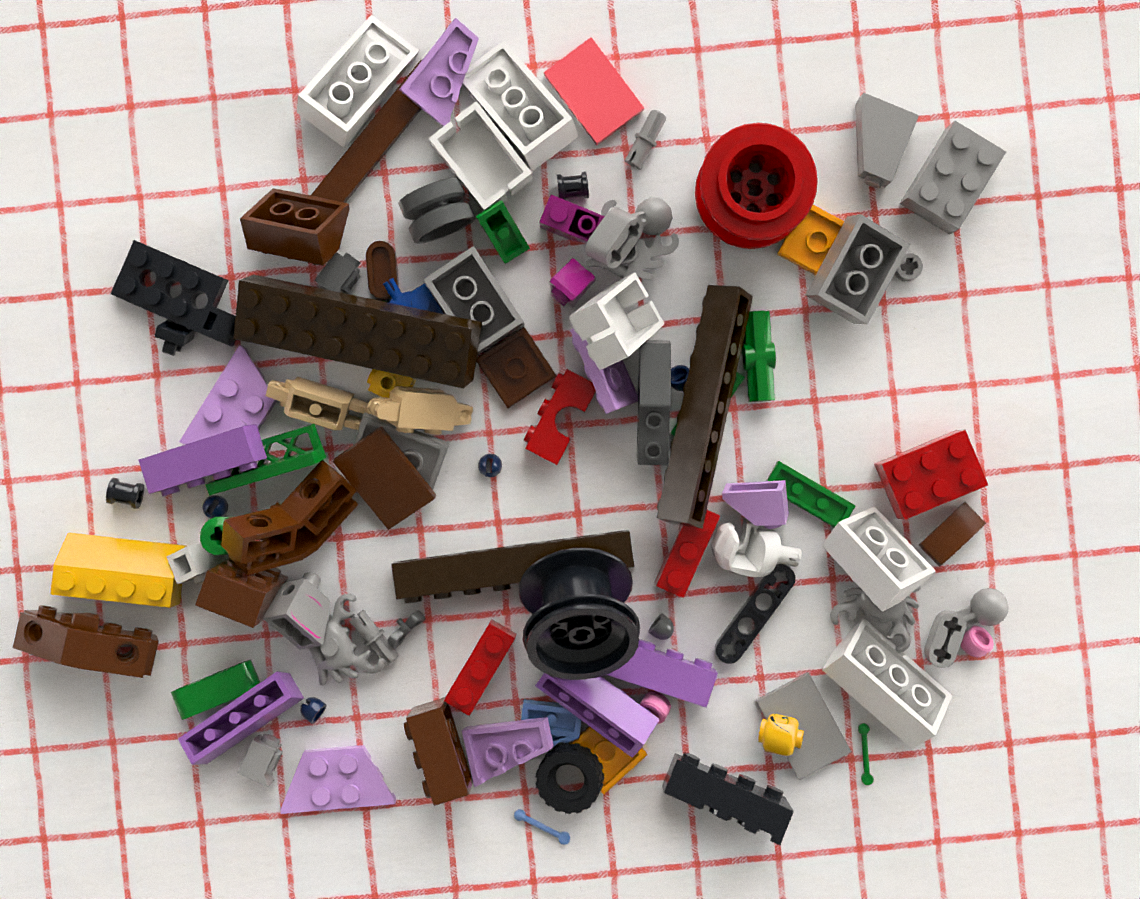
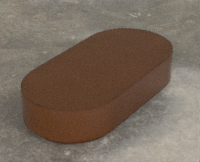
[366,241,399,301]

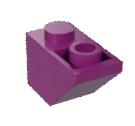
[539,194,605,243]
[549,258,596,307]

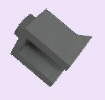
[314,252,361,293]

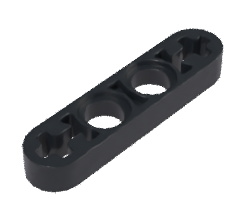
[715,564,795,664]

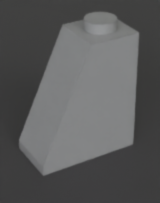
[855,92,919,188]

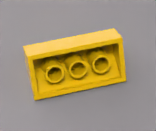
[50,533,187,608]

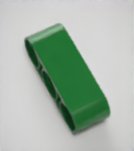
[171,659,261,720]

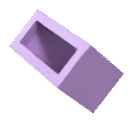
[722,480,789,529]

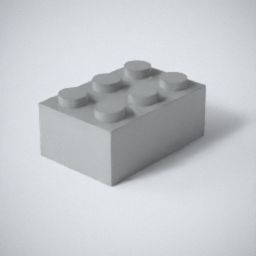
[900,120,1006,234]
[805,214,911,324]
[423,246,525,356]

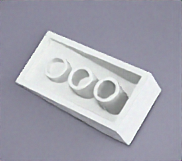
[297,15,419,148]
[462,41,579,172]

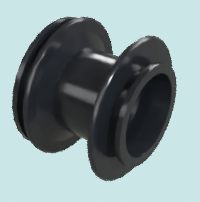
[518,548,640,680]

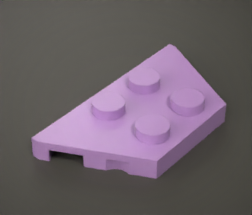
[179,345,277,444]
[281,745,396,814]

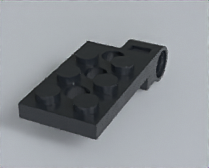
[111,240,236,347]

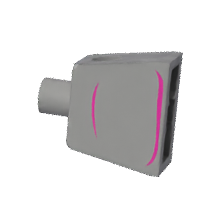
[263,572,330,650]

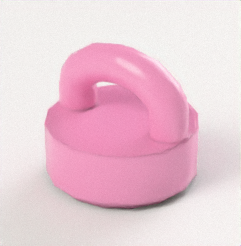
[960,626,994,658]
[640,691,671,724]

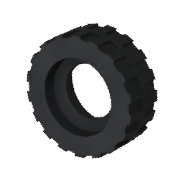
[535,742,604,814]

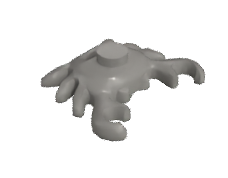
[585,200,679,280]
[830,586,921,653]
[309,594,386,686]

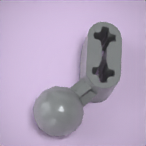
[585,198,673,268]
[924,588,1009,668]

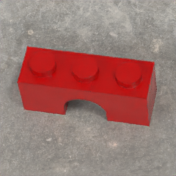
[523,369,596,465]
[654,510,720,598]
[444,619,517,716]

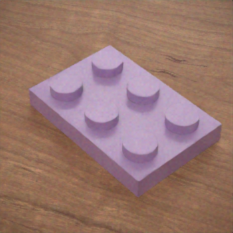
[570,329,638,414]

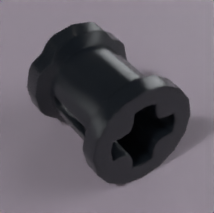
[557,171,589,200]
[106,478,144,509]

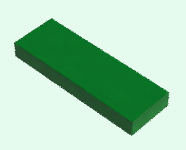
[766,461,856,528]

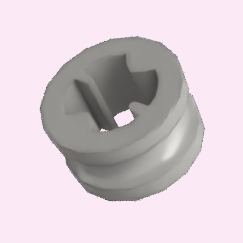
[894,253,923,281]

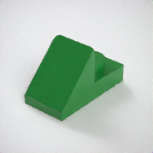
[476,200,530,264]

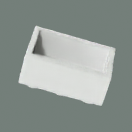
[429,101,533,211]
[569,272,664,370]

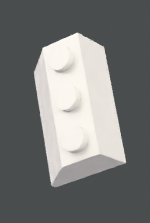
[822,506,936,612]

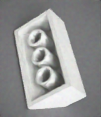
[822,617,952,749]

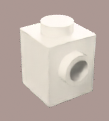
[166,543,220,584]

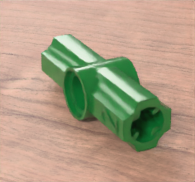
[742,310,776,402]

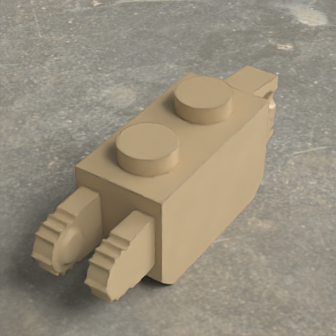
[265,376,370,430]
[367,386,473,435]

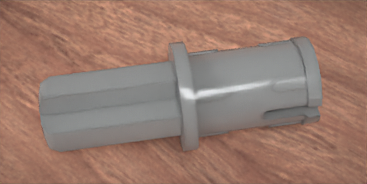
[624,110,666,170]
[349,610,398,665]

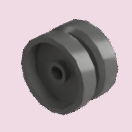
[398,178,475,244]

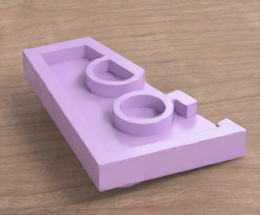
[399,18,479,127]
[462,717,554,787]

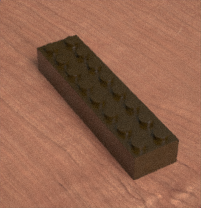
[234,275,482,389]

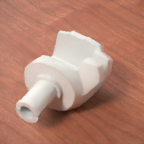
[711,518,802,577]

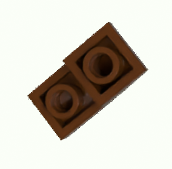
[919,502,986,567]

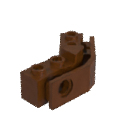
[221,460,358,575]
[12,605,159,678]

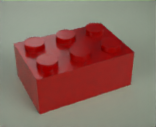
[874,429,988,520]

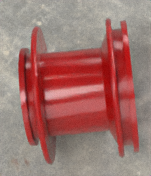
[695,122,818,249]

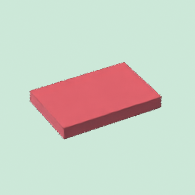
[544,37,644,145]

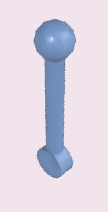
[514,809,570,845]

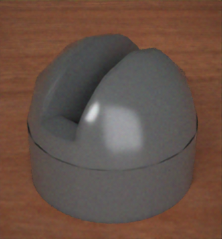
[649,613,674,640]

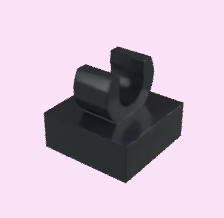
[155,319,195,356]

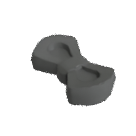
[387,610,426,648]

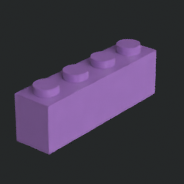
[138,424,267,497]
[606,639,718,708]
[178,671,304,765]
[535,673,660,758]

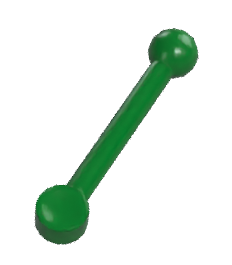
[858,723,874,785]

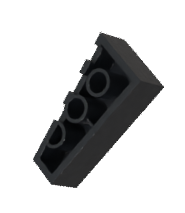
[662,752,794,845]

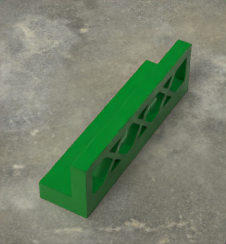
[205,424,326,496]

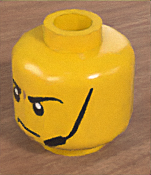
[758,714,804,756]

